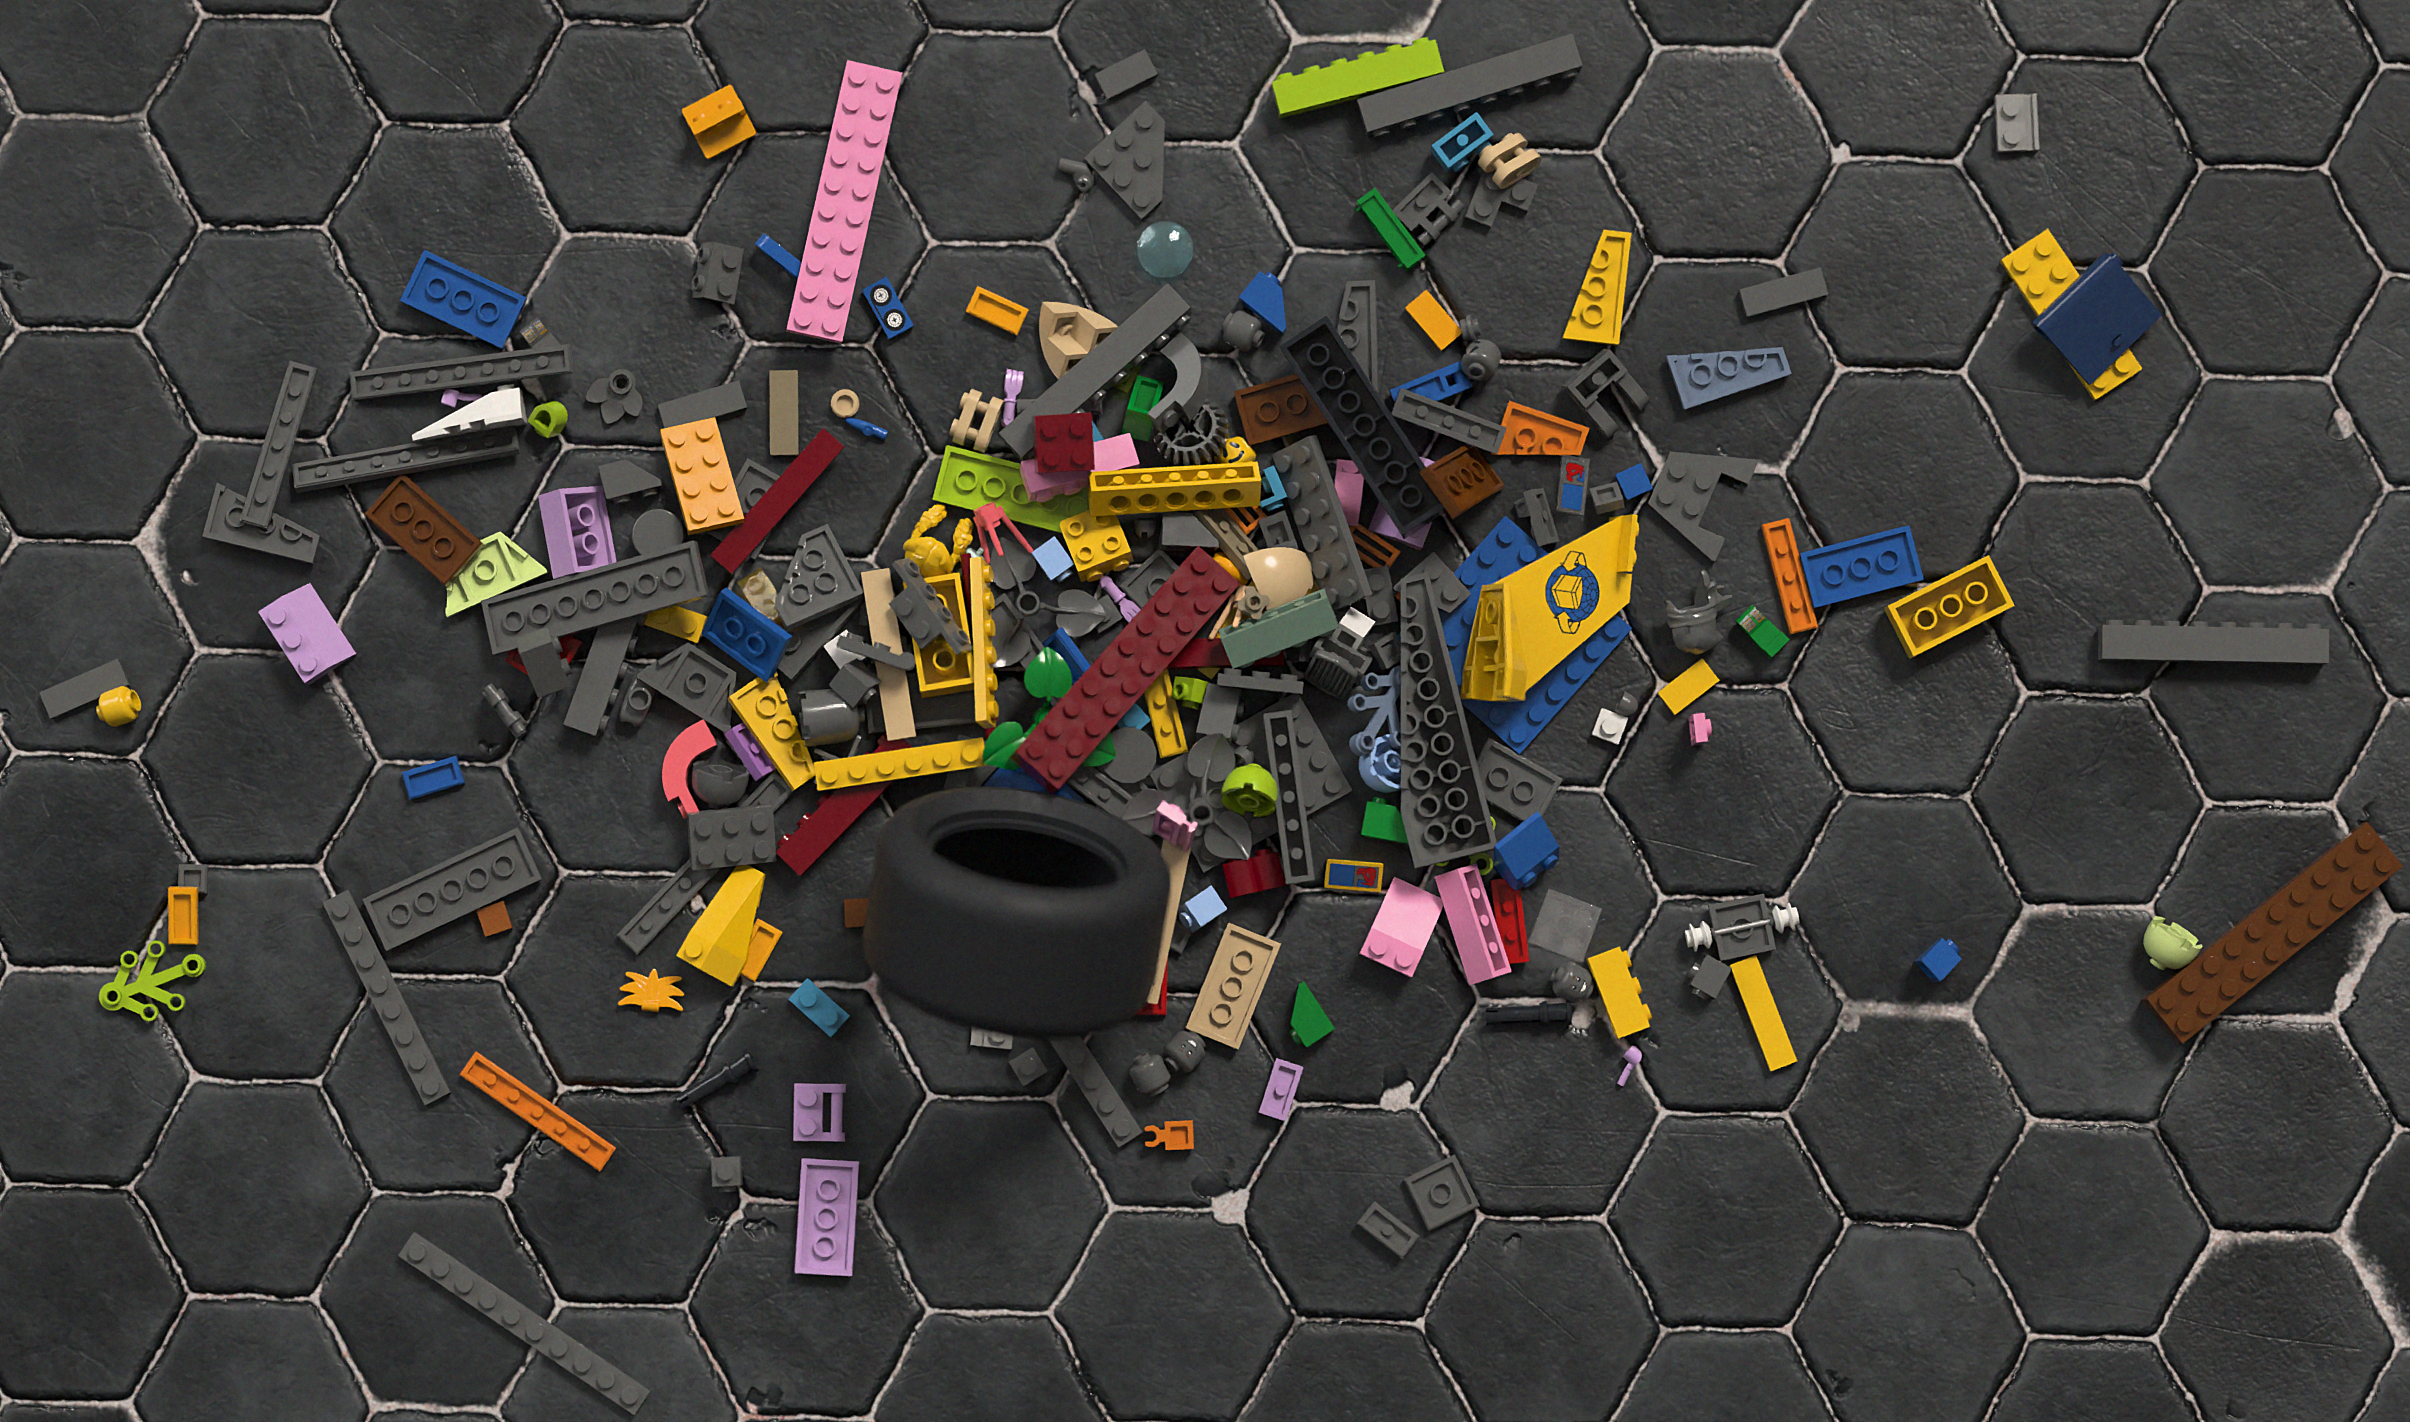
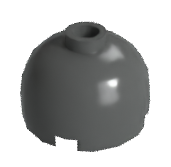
[692,759,749,809]

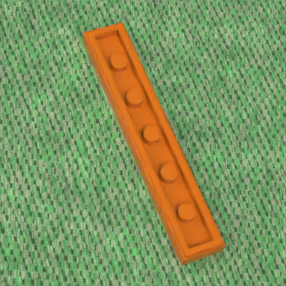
[460,1051,617,1172]

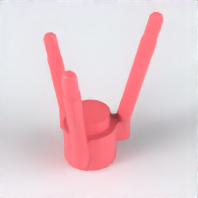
[973,502,1033,564]

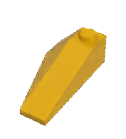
[676,865,765,987]

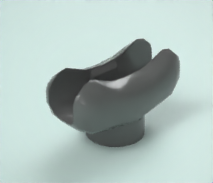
[618,674,656,728]

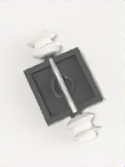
[1685,894,1800,961]

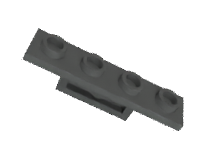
[889,558,973,655]

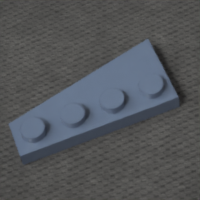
[1666,347,1792,410]

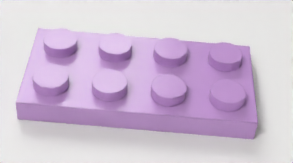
[795,1158,859,1276]

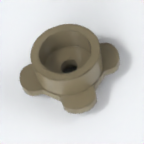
[1237,586,1270,620]

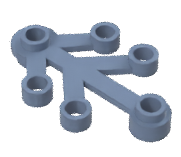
[1348,666,1401,756]

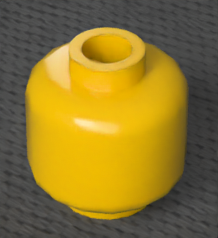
[96,686,141,727]

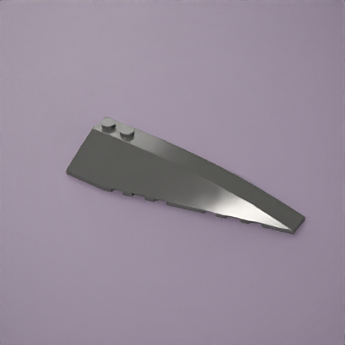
[1401,572,1497,868]

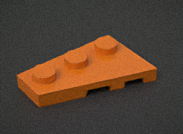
[1491,401,1589,455]

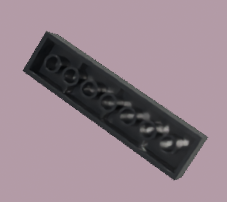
[1279,315,1447,539]

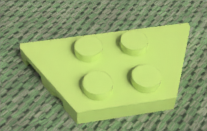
[445,532,548,618]

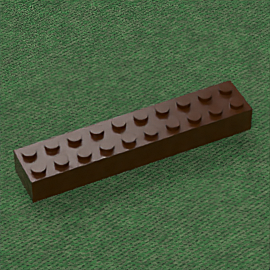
[2141,822,2403,1044]

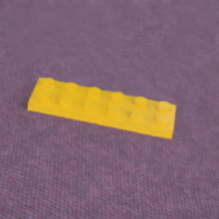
[2000,229,2142,401]

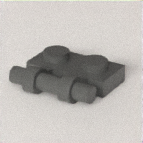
[1392,172,1465,246]
[482,683,528,740]

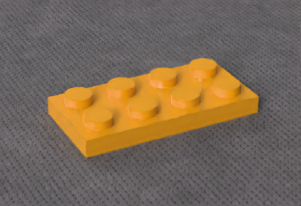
[660,417,744,535]

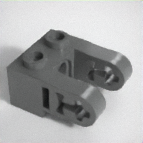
[1561,349,1651,439]

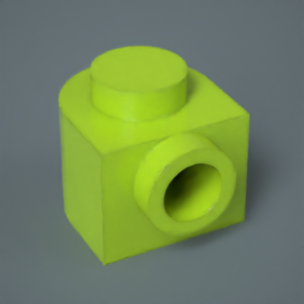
[527,401,568,438]
[1171,676,1209,709]

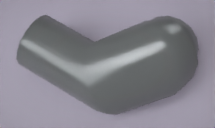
[1058,158,1094,192]

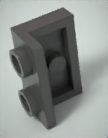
[691,242,744,305]

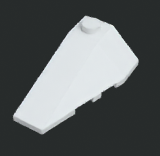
[412,384,528,443]

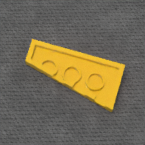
[1562,230,1631,346]
[727,671,816,792]

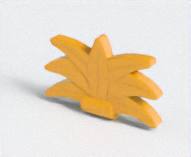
[618,969,684,1012]

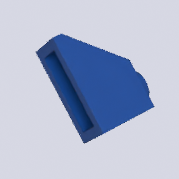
[1238,271,1286,335]
[1914,938,1962,982]

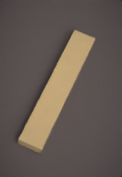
[861,568,916,741]
[1147,839,1191,1004]

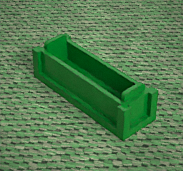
[1355,188,1425,272]

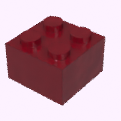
[1032,412,1095,474]

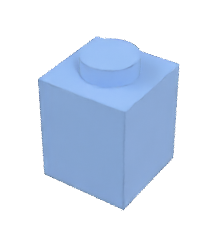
[1032,536,1075,583]
[1177,886,1227,933]

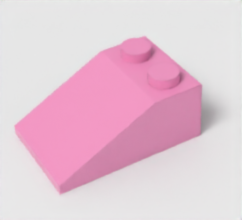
[1359,877,1444,978]

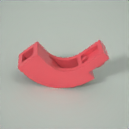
[662,719,718,819]

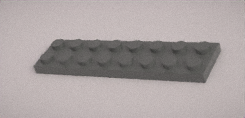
[481,541,709,656]

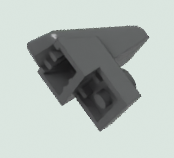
[1303,630,1374,700]

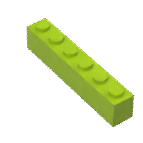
[1271,37,1444,118]

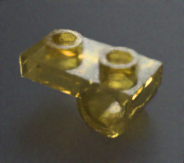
[737,568,782,624]

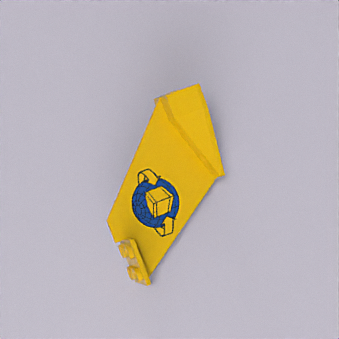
[1460,514,1639,702]

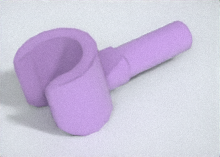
[441,389,482,407]
[1617,1046,1642,1086]

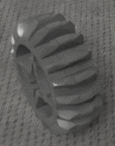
[1154,398,1230,467]

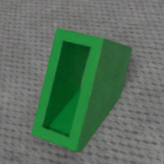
[1121,375,1164,442]
[1360,797,1409,845]
[1289,981,1335,1048]

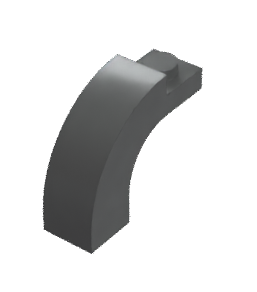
[1148,332,1208,433]

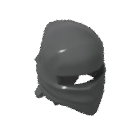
[1664,570,1733,655]

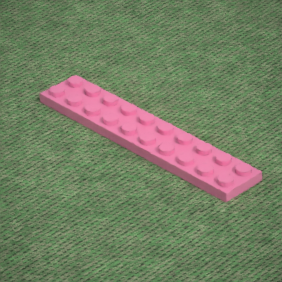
[786,60,902,344]

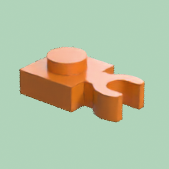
[1145,1120,1194,1150]

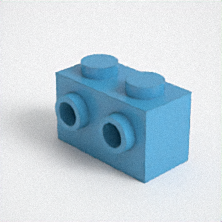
[1430,112,1494,173]

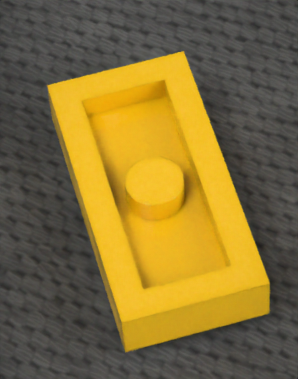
[644,606,708,644]

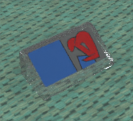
[1556,455,1590,516]

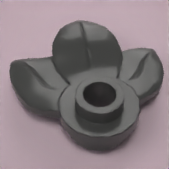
[586,369,643,424]

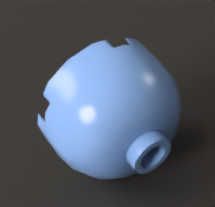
[1359,734,1401,793]

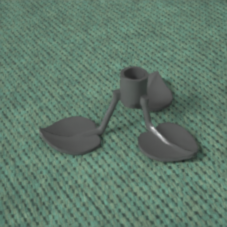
[990,537,1106,668]
[1121,733,1251,860]

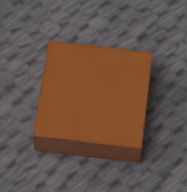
[476,901,513,937]

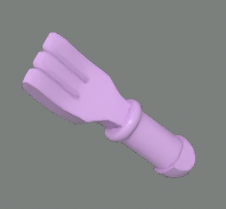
[1001,369,1023,428]
[1099,576,1141,622]

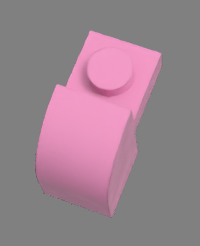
[1334,459,1364,526]

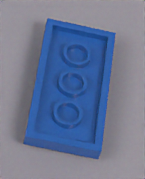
[400,250,527,349]
[1799,525,1924,609]

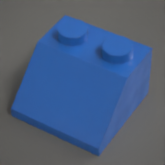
[1494,812,1559,892]

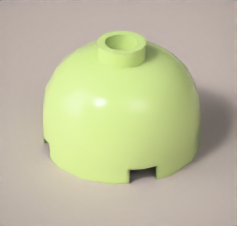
[2143,916,2203,970]

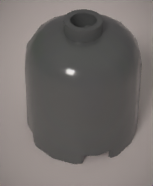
[798,689,865,747]

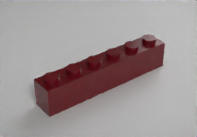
[776,733,913,877]

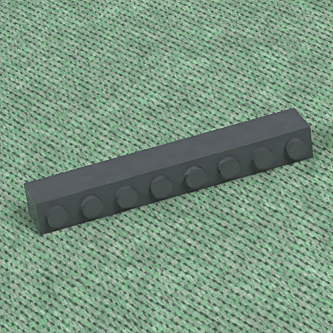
[1356,33,1583,138]
[999,283,1192,461]
[2098,620,2329,665]

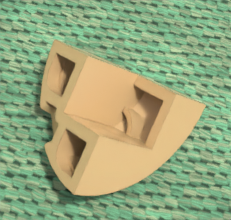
[1039,302,1118,379]
[1244,547,1314,611]

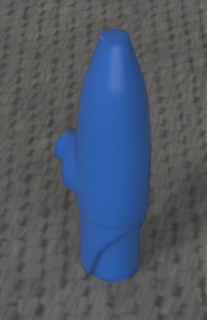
[845,418,888,440]

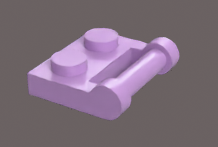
[793,1084,846,1141]

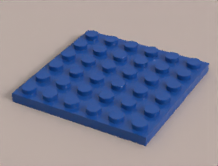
[1398,515,1632,755]

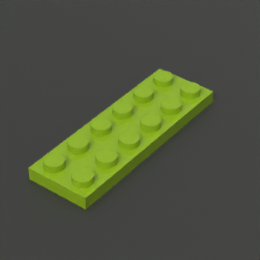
[932,445,1090,534]

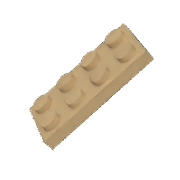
[1186,923,1281,1049]

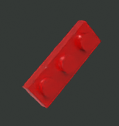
[1490,879,1529,964]

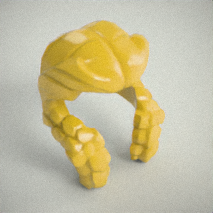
[903,503,974,578]

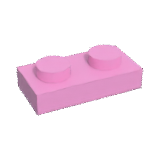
[1688,713,1712,746]

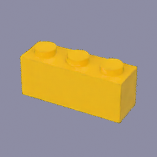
[1586,947,1652,1039]

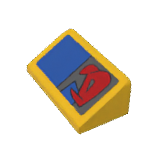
[1324,859,1383,893]

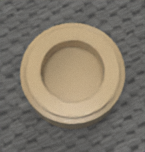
[831,389,860,419]

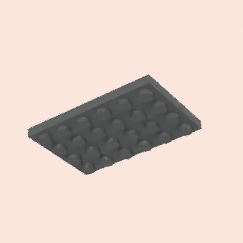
[1149,693,1352,873]

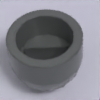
[1134,518,1157,539]
[1614,691,1638,716]
[1233,746,1255,768]

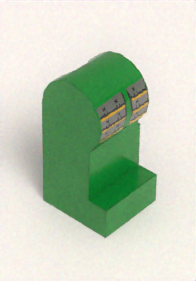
[1735,605,1790,660]

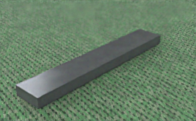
[239,361,318,530]

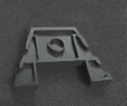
[1647,452,1758,562]

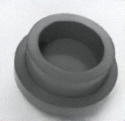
[1460,314,1481,342]

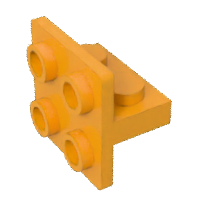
[682,85,756,159]

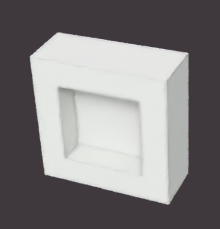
[1591,708,1628,745]

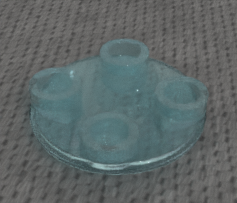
[1137,221,1193,277]

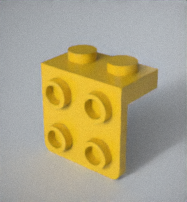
[1060,510,1134,582]

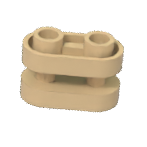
[1478,133,1542,189]
[949,389,1004,453]

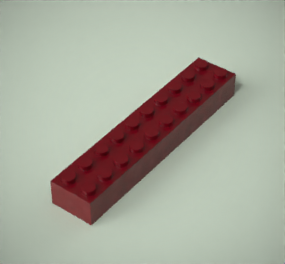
[1010,546,1240,794]

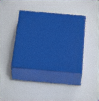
[1615,463,1653,501]

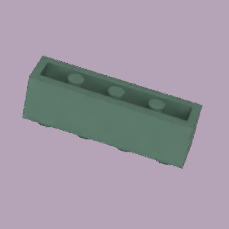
[1219,589,1339,669]

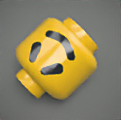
[1214,436,1256,464]

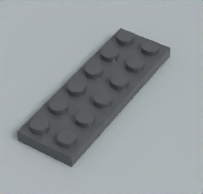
[1272,435,1373,612]
[363,828,542,951]

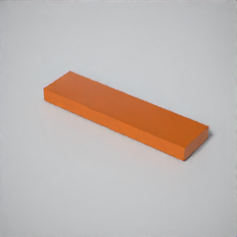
[1761,518,1818,635]

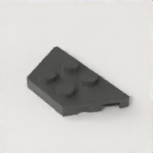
[635,643,736,733]

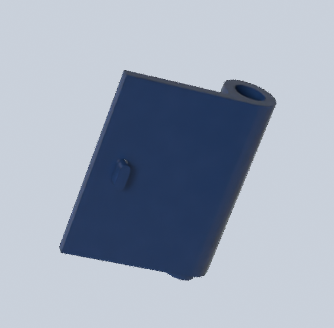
[2031,252,2162,385]

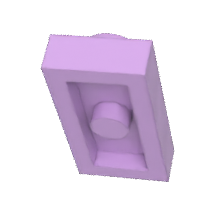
[1259,1058,1303,1121]

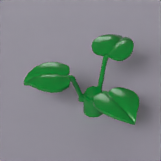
[982,647,1116,770]

